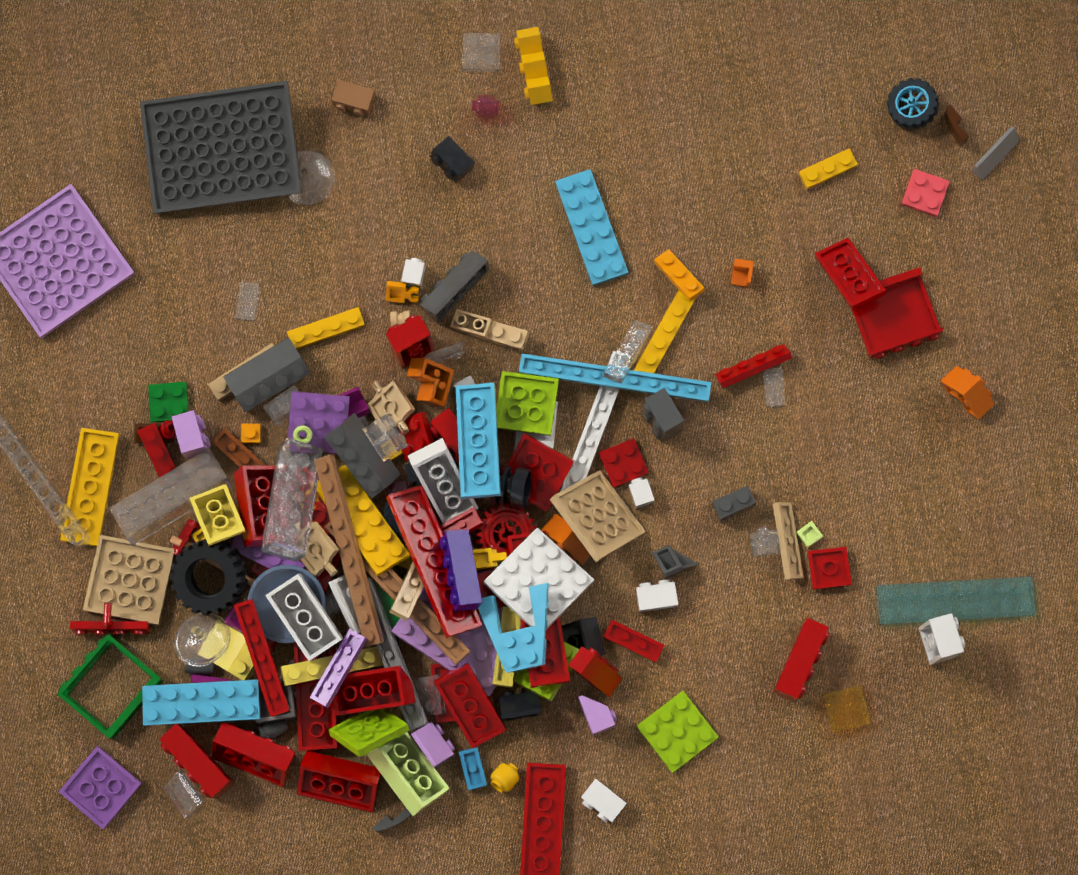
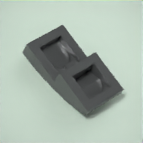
[372,808,412,832]

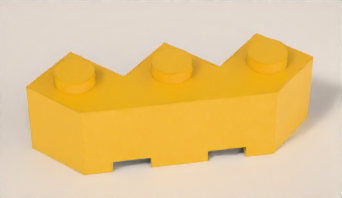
[514,27,553,105]

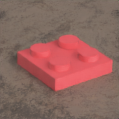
[901,169,950,217]

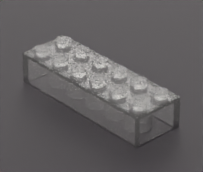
[261,438,323,562]
[109,448,232,546]

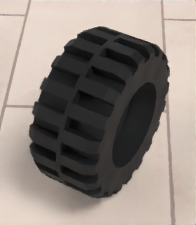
[170,539,248,615]

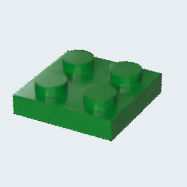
[148,382,189,423]

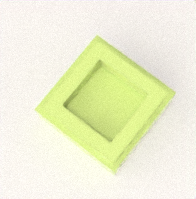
[796,521,823,548]

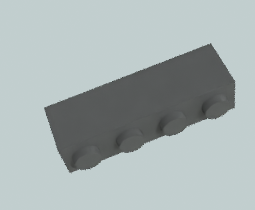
[420,250,489,324]
[223,337,310,412]
[324,413,400,499]

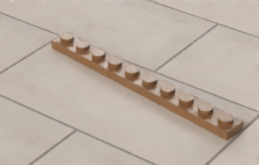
[314,454,385,648]
[324,522,471,666]

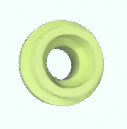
[293,425,312,445]

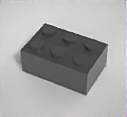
[642,388,684,443]

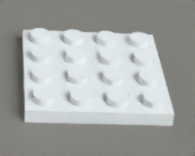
[483,528,594,630]

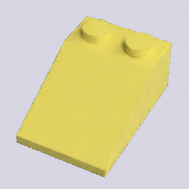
[190,484,246,546]
[197,620,255,680]

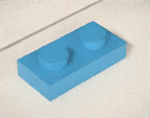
[458,747,487,791]

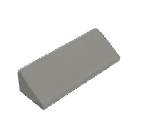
[972,126,1019,180]

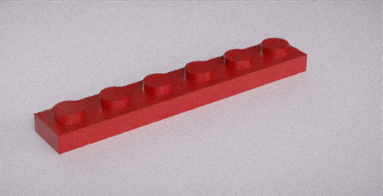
[234,599,290,717]

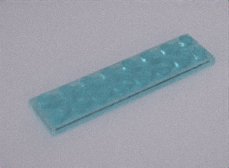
[876,576,1036,625]

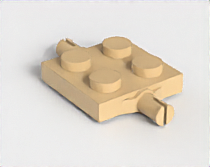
[367,380,415,435]
[292,522,339,577]

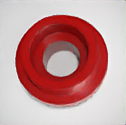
[159,420,177,439]

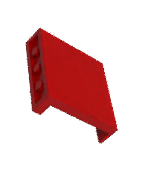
[852,267,944,359]

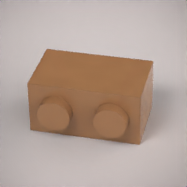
[332,80,376,116]

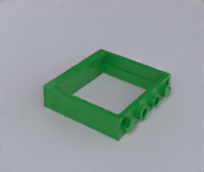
[57,634,164,740]

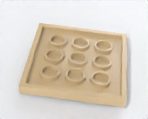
[550,470,646,562]
[83,535,175,625]

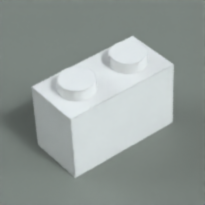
[636,579,678,613]
[581,779,627,823]

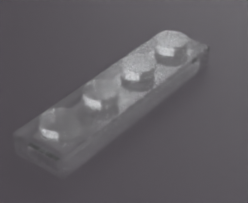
[604,320,652,384]

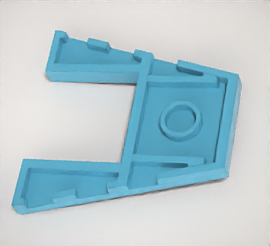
[478,583,550,673]

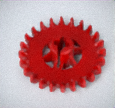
[475,503,537,565]

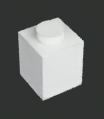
[401,258,426,289]
[628,477,654,509]

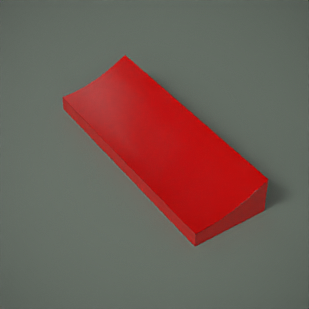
[294,642,341,751]

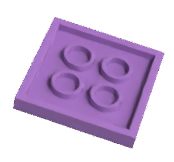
[287,391,350,453]
[59,746,143,830]

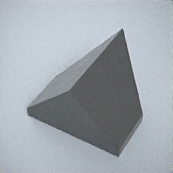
[652,545,699,580]

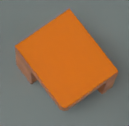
[731,258,754,287]

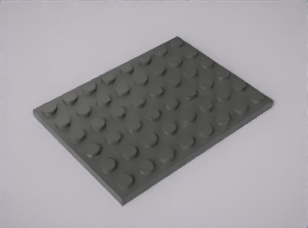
[140,81,302,214]

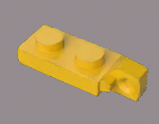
[472,548,507,570]

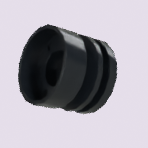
[490,464,532,509]

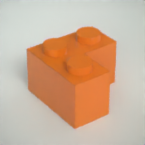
[407,358,454,407]
[941,366,995,419]
[541,513,591,565]

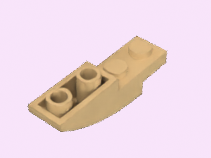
[450,309,529,350]

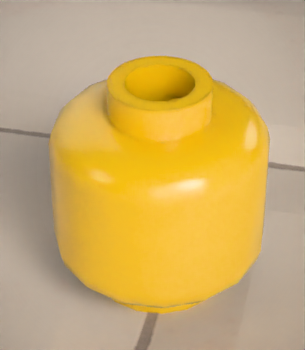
[491,763,519,793]

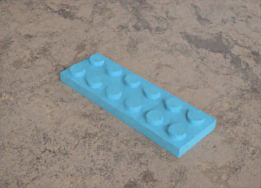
[555,169,628,286]
[456,383,501,499]
[142,680,261,726]

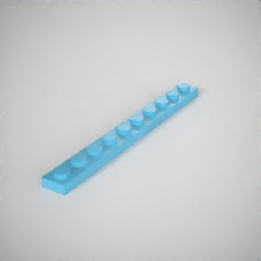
[519,354,712,402]

